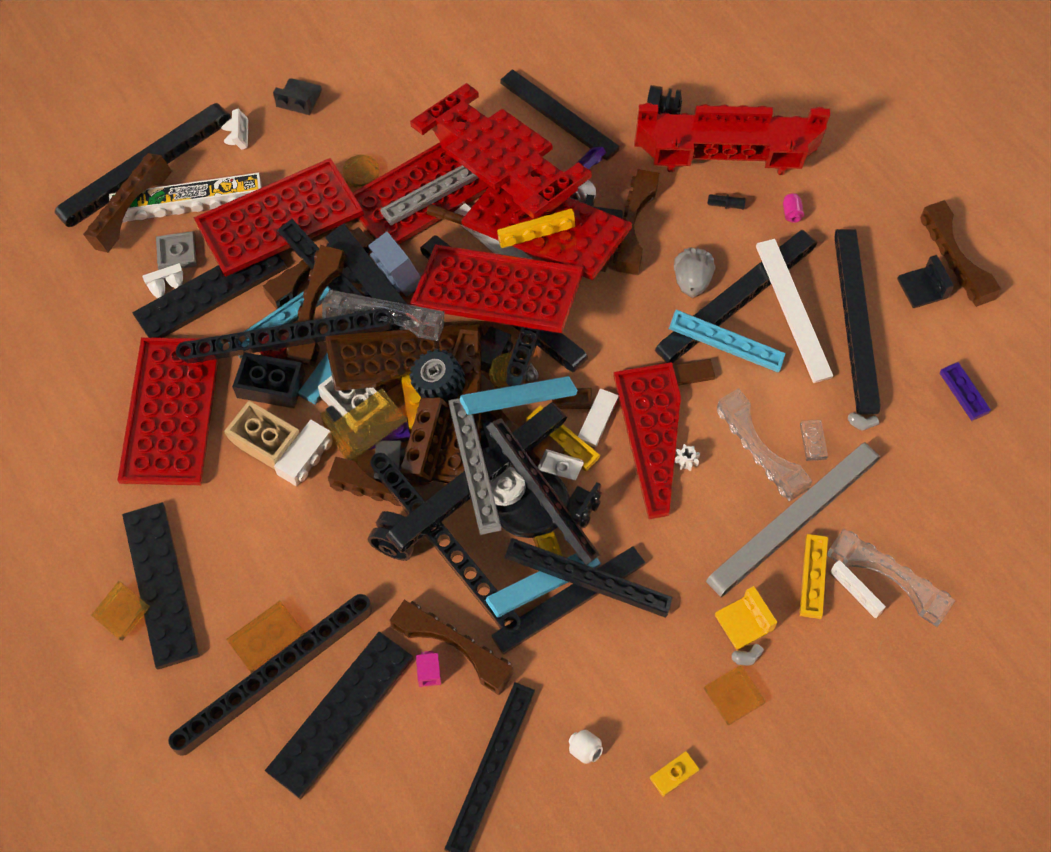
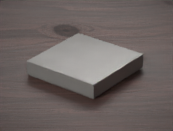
[156,231,197,270]

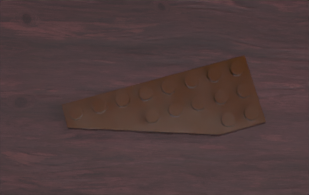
[325,324,484,391]
[432,329,481,483]

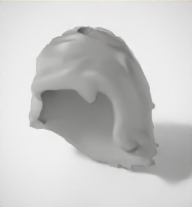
[674,247,716,298]

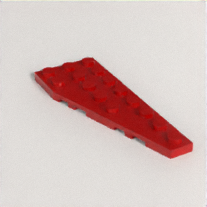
[613,362,681,519]

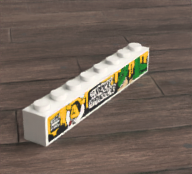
[109,173,262,223]

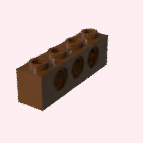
[400,398,450,482]

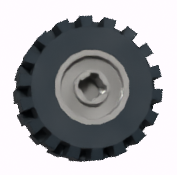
[410,349,465,403]

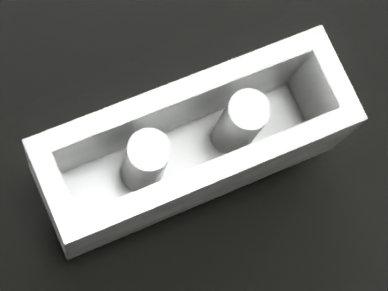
[274,419,333,486]

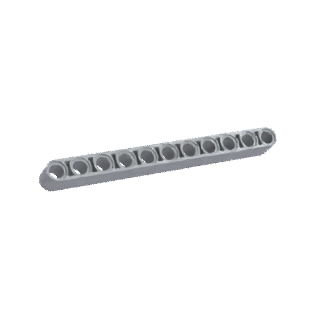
[706,442,880,597]

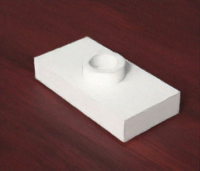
[538,449,584,481]

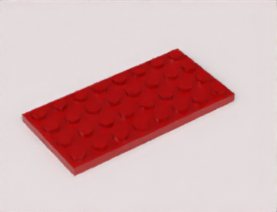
[353,142,489,245]
[194,158,364,277]
[461,186,632,281]
[410,245,584,333]
[117,337,219,486]

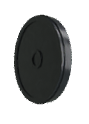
[496,468,570,538]

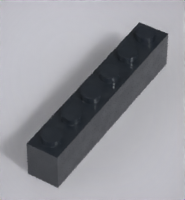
[325,223,415,330]

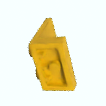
[715,586,777,650]

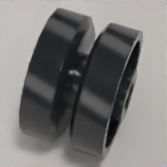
[367,511,418,561]

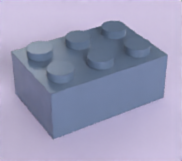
[368,232,421,297]

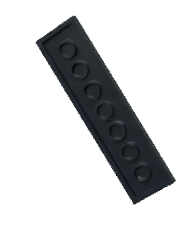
[132,254,287,338]
[122,502,200,670]
[265,632,413,799]

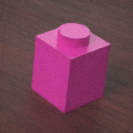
[416,651,441,687]

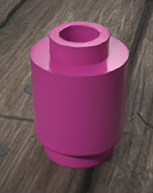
[783,193,804,223]

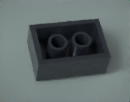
[232,352,305,409]

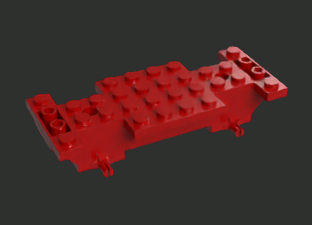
[410,83,592,220]
[634,103,830,175]

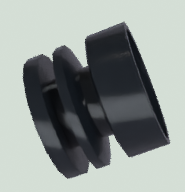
[647,85,682,115]

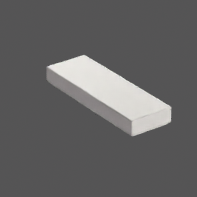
[578,389,619,448]
[830,560,886,618]

